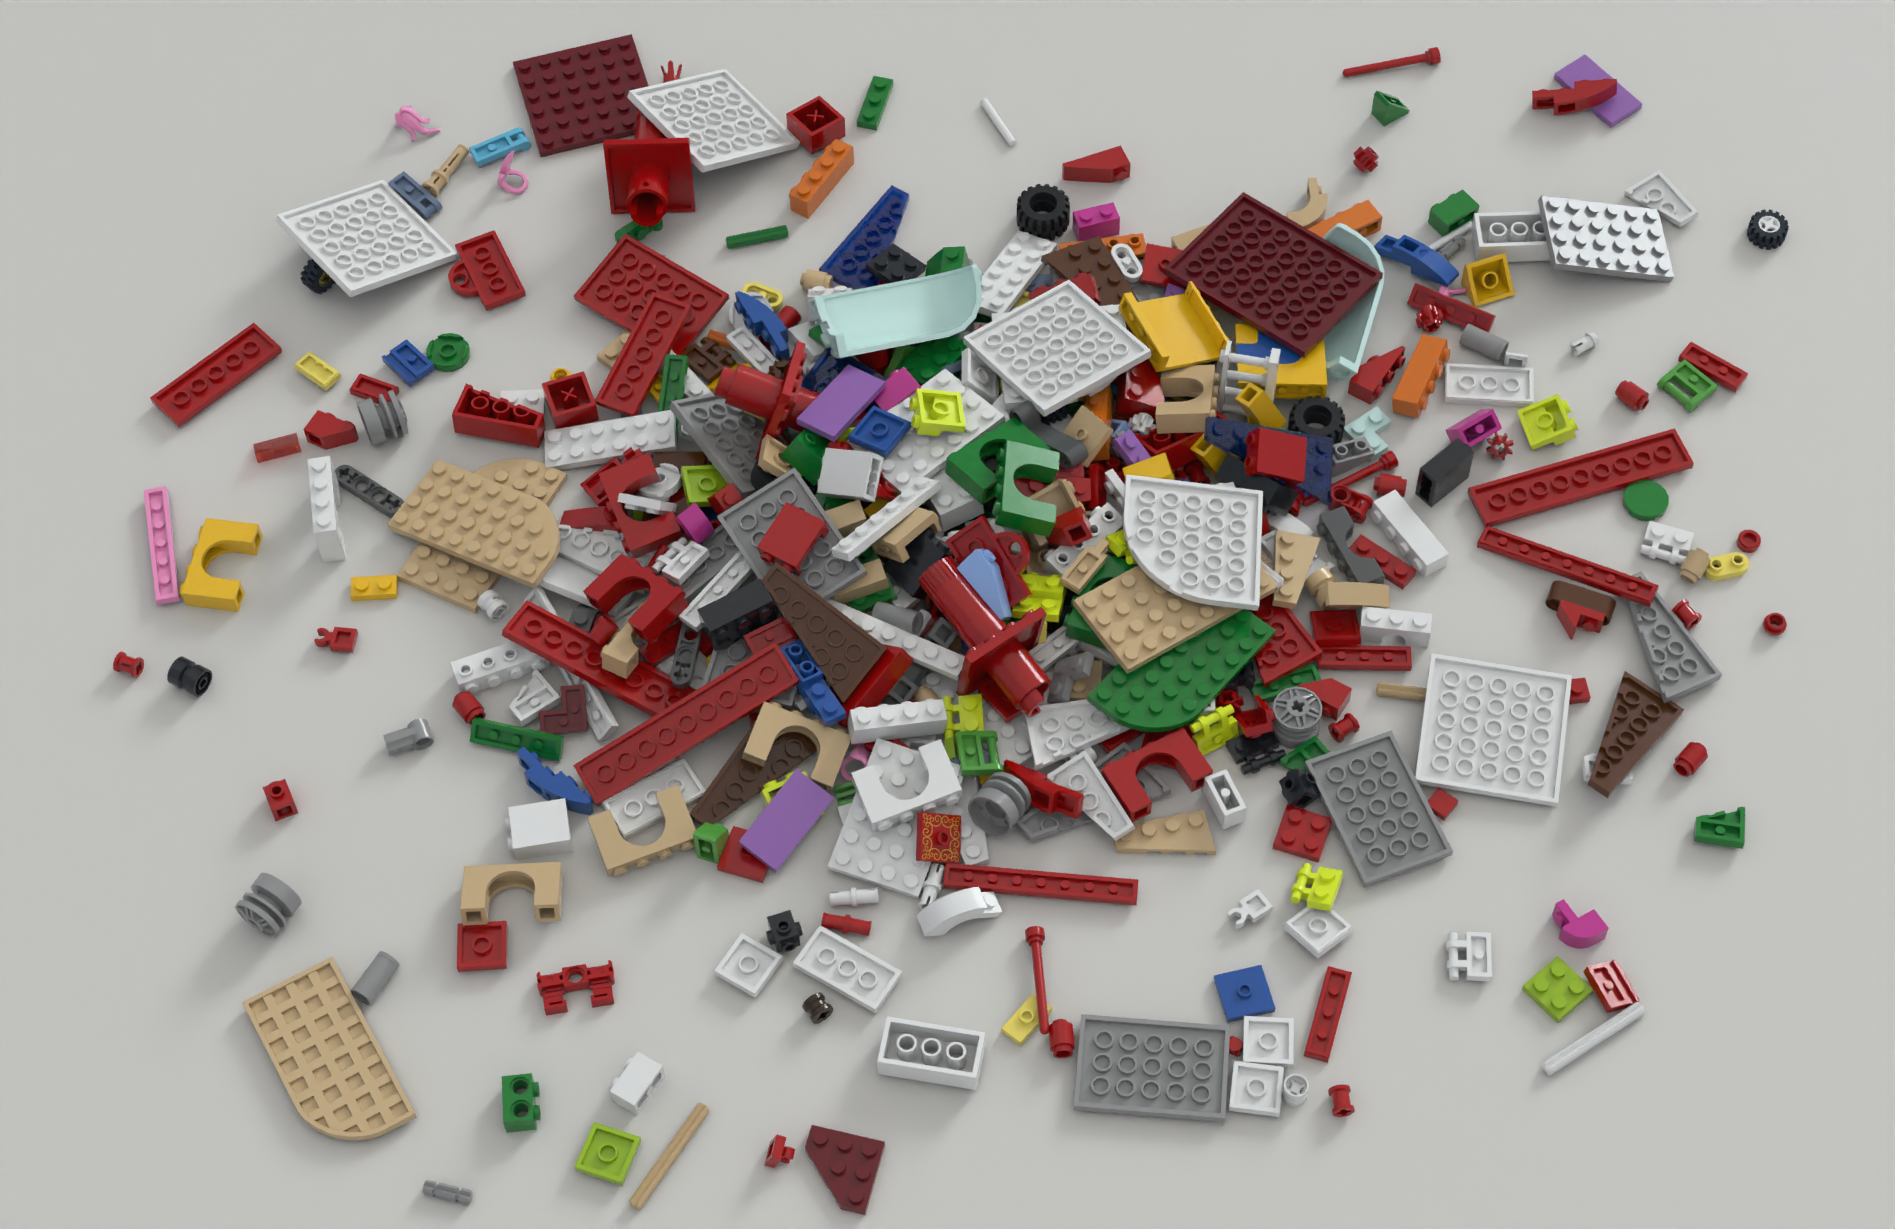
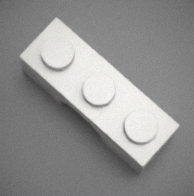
[1359,606,1432,648]

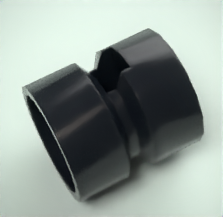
[167,656,212,697]

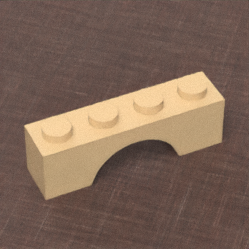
[601,597,673,679]

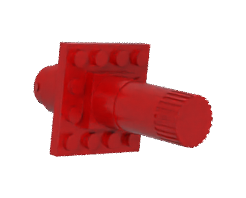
[603,110,696,227]
[713,341,868,460]
[918,556,1052,717]

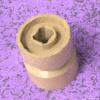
[1304,568,1336,611]

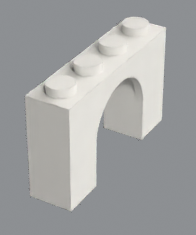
[307,456,346,563]
[851,739,962,831]

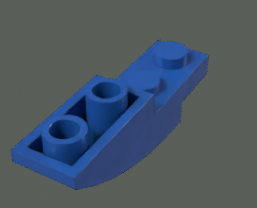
[1374,235,1459,287]
[734,291,790,361]
[780,639,846,727]
[516,747,594,815]

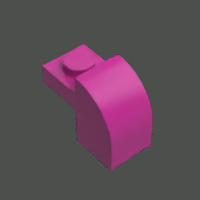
[674,503,715,545]
[1552,899,1609,949]

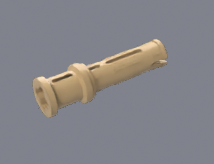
[421,144,469,198]

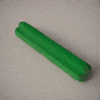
[726,225,788,249]

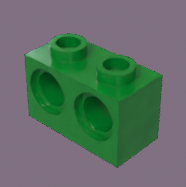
[502,1073,541,1133]

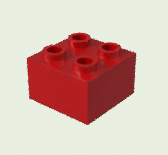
[786,96,846,155]
[542,371,599,429]

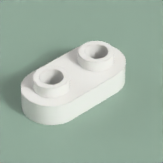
[1111,243,1143,283]

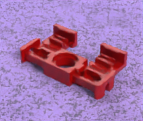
[536,960,615,1016]

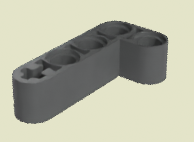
[1009,400,1088,470]

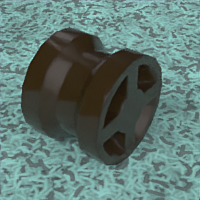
[802,992,833,1024]

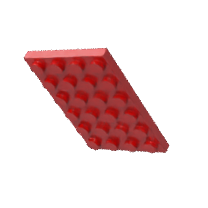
[574,234,729,355]

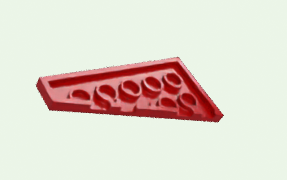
[1249,594,1323,688]

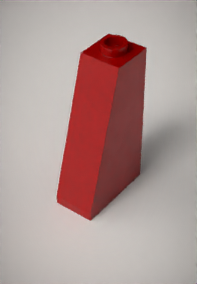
[837,644,914,728]

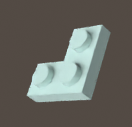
[1343,407,1391,462]

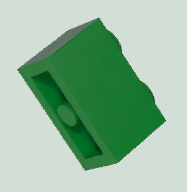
[1428,189,1479,237]

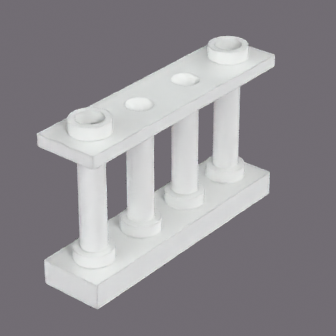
[1217,341,1281,416]

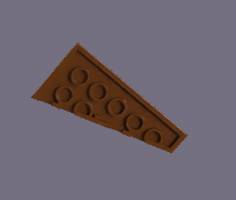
[1588,671,1684,798]

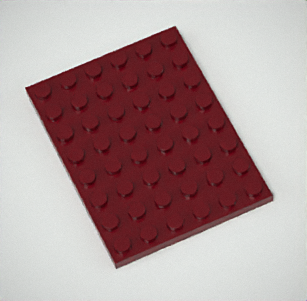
[1164,192,1383,358]

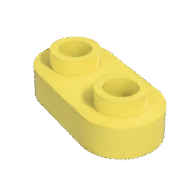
[742,282,783,312]
[1704,552,1749,581]

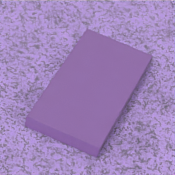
[1554,55,1642,128]
[797,364,886,442]
[738,769,834,873]

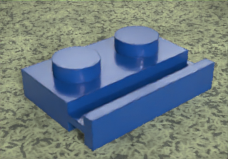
[382,339,435,387]

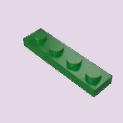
[658,354,689,442]
[470,717,565,761]

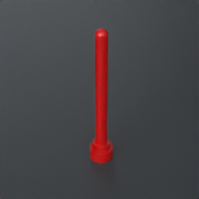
[1342,47,1441,77]
[1302,450,1399,507]
[1025,926,1049,1035]

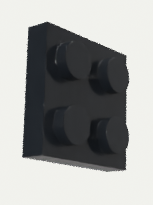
[865,243,926,284]

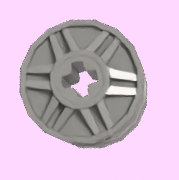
[356,390,409,446]
[1272,687,1323,749]
[968,772,1032,836]
[235,873,302,937]

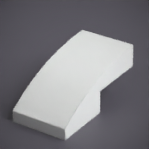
[1267,513,1314,536]

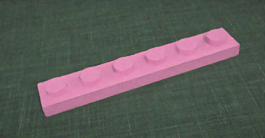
[144,486,180,605]

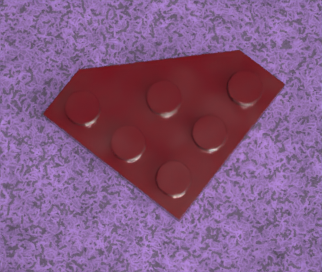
[805,1125,885,1215]

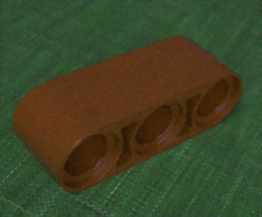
[1545,580,1616,626]

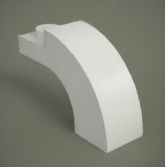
[917,887,1002,936]

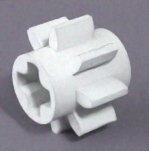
[1128,412,1157,436]

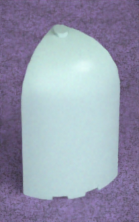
[1323,223,1385,382]
[809,264,982,358]

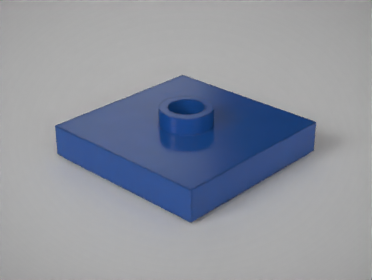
[848,405,912,458]
[1214,965,1275,1023]

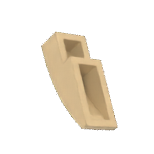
[1324,582,1390,610]

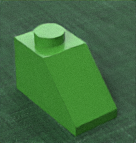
[693,822,729,864]

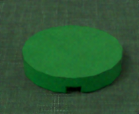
[426,333,470,372]
[1623,480,1669,521]

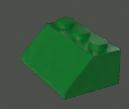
[925,246,970,276]

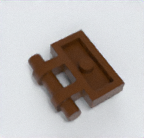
[680,337,736,384]

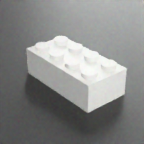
[1471,211,1550,262]
[924,466,984,532]
[877,1016,986,1090]

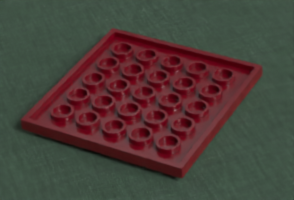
[513,34,649,157]

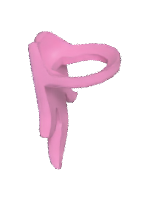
[395,106,440,141]
[497,151,528,194]
[840,742,871,782]

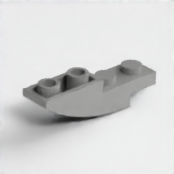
[1304,436,1375,485]

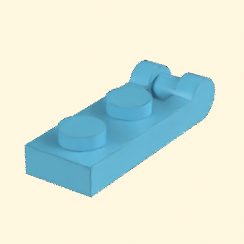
[469,128,531,167]

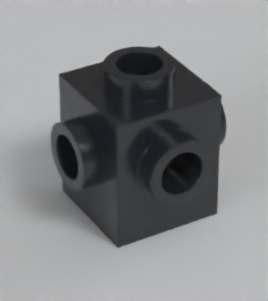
[1279,768,1320,809]
[766,910,803,953]

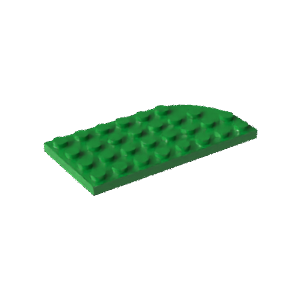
[1087,609,1276,732]

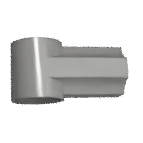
[383,719,434,755]

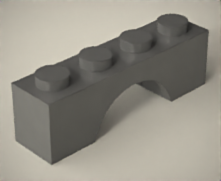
[1317,506,1385,584]
[887,617,958,704]

